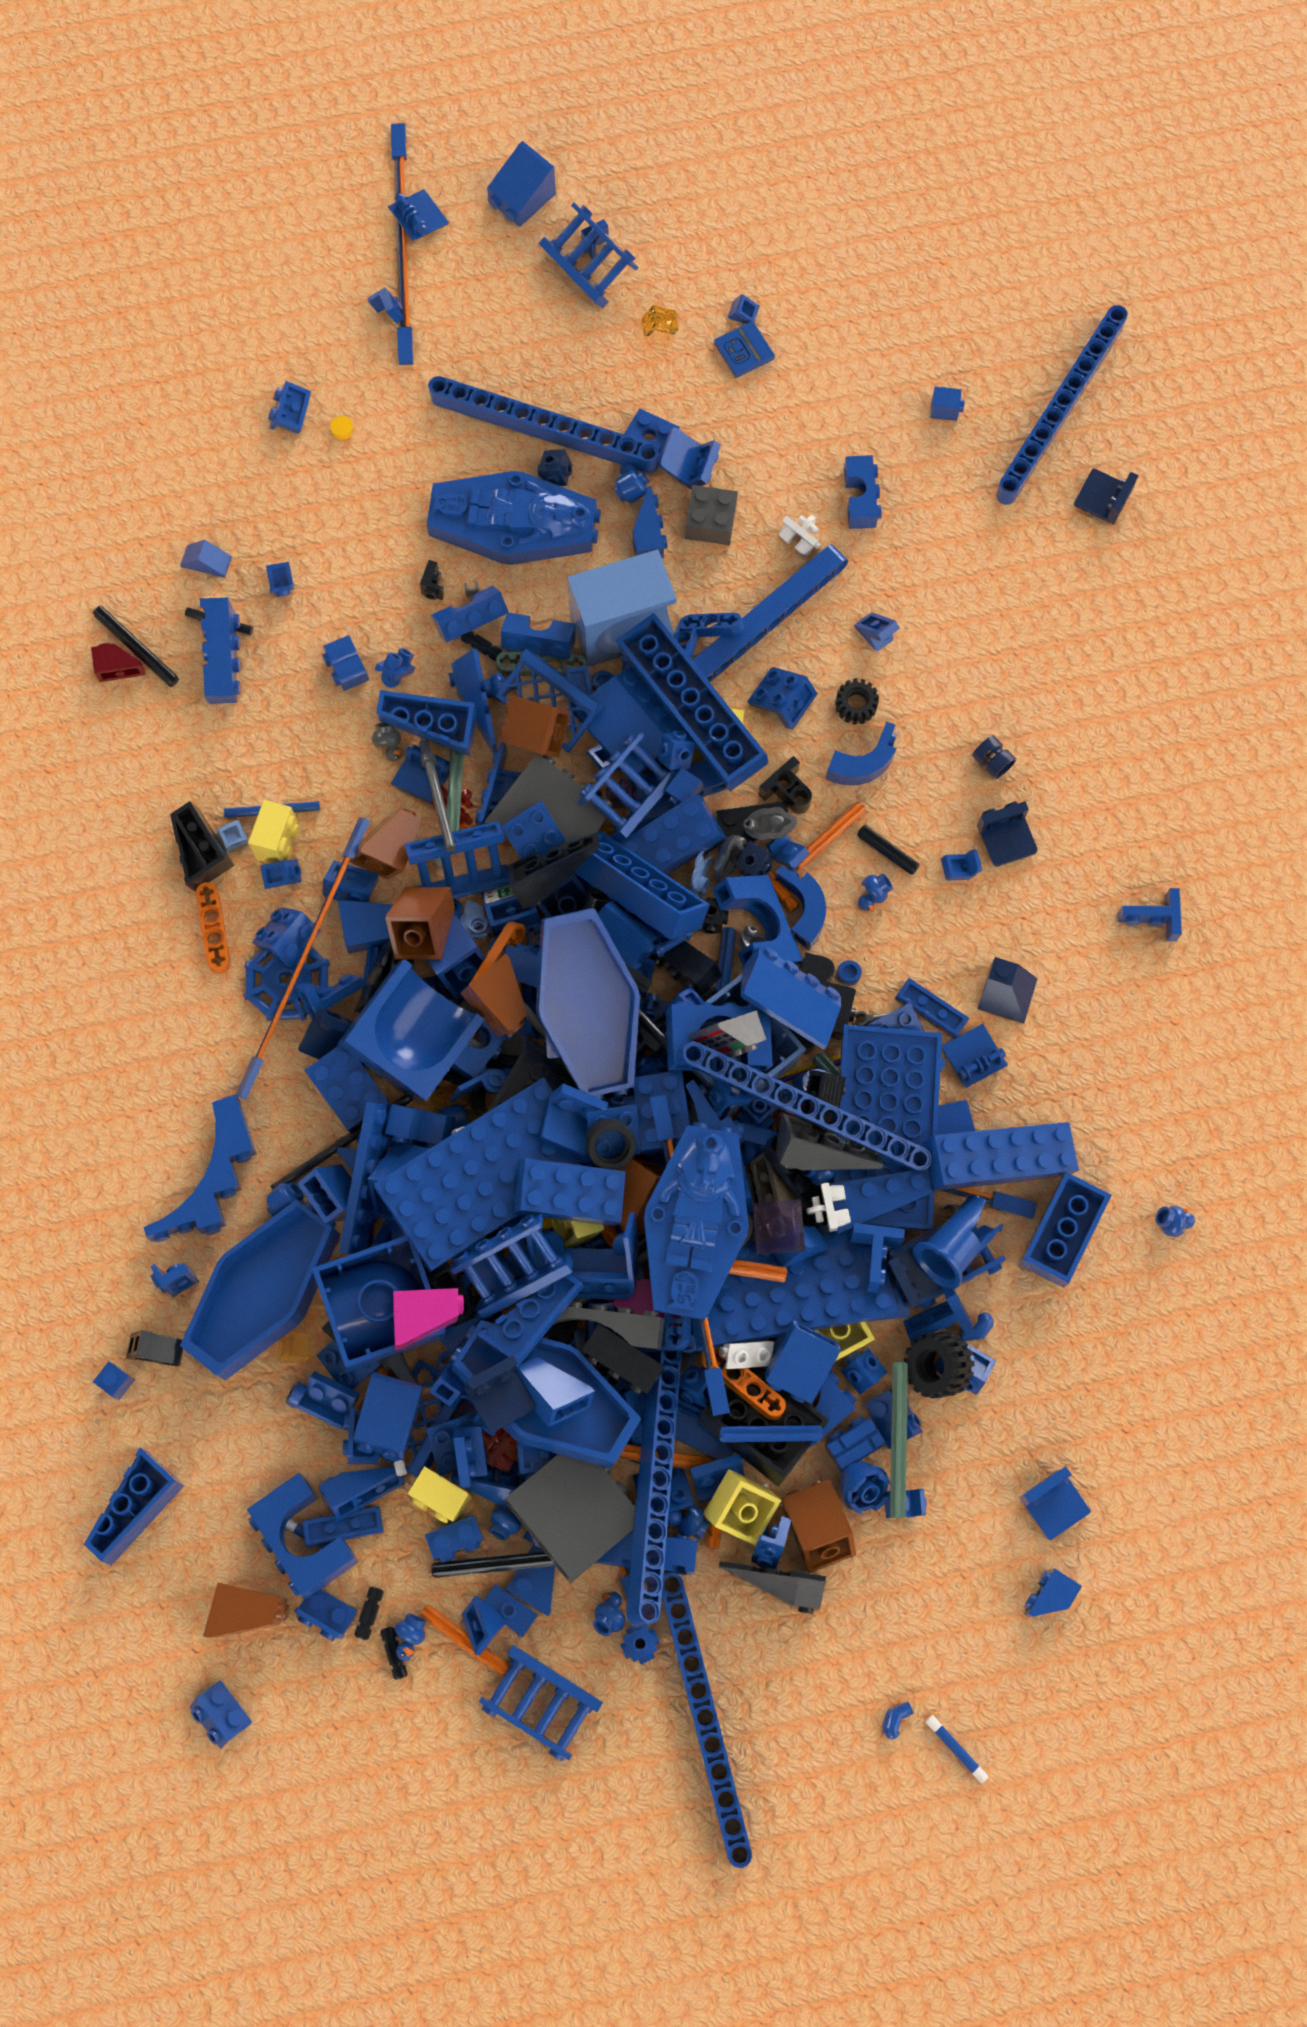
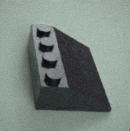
[697,1367,830,1487]

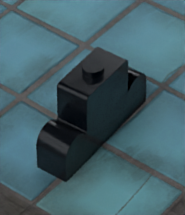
[788,952,856,1055]

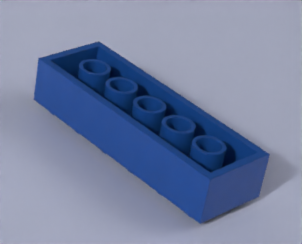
[571,831,710,940]
[922,1122,1079,1191]

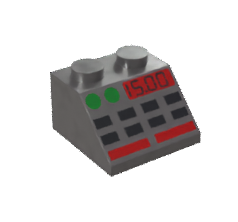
[689,1011,766,1058]

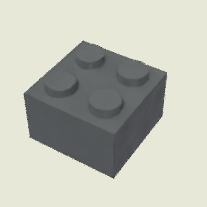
[685,485,738,545]

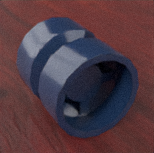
[972,735,1017,780]

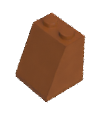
[499,695,571,758]
[349,809,422,879]
[385,887,455,960]
[460,954,527,1038]
[616,1157,664,1235]
[781,1479,856,1574]
[203,1583,289,1638]

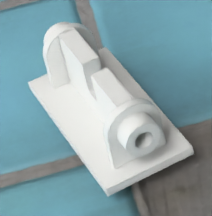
[719,1341,774,1369]

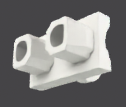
[778,515,821,557]
[806,1183,851,1232]

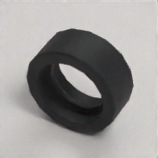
[585,1118,636,1170]

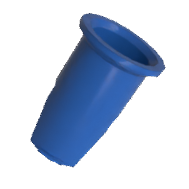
[912,1195,1003,1289]

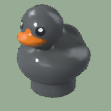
[371,722,403,762]

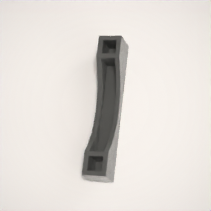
[507,1297,665,1350]

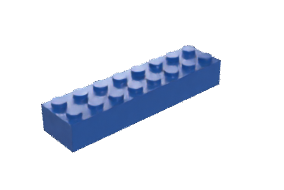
[616,613,769,791]

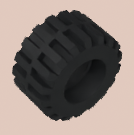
[904,1332,975,1398]

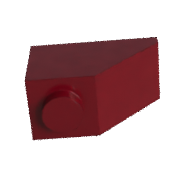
[91,643,146,682]

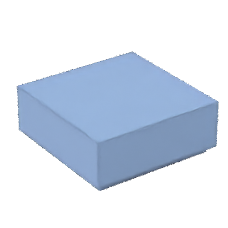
[217,820,249,852]

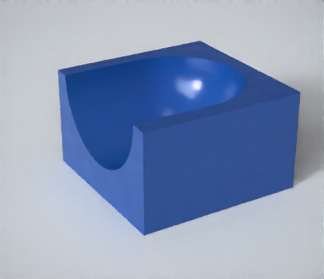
[337,959,485,1103]
[312,1236,446,1373]

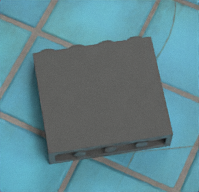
[485,753,614,854]
[504,1454,636,1584]

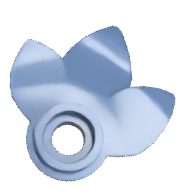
[690,851,713,896]
[459,900,491,939]

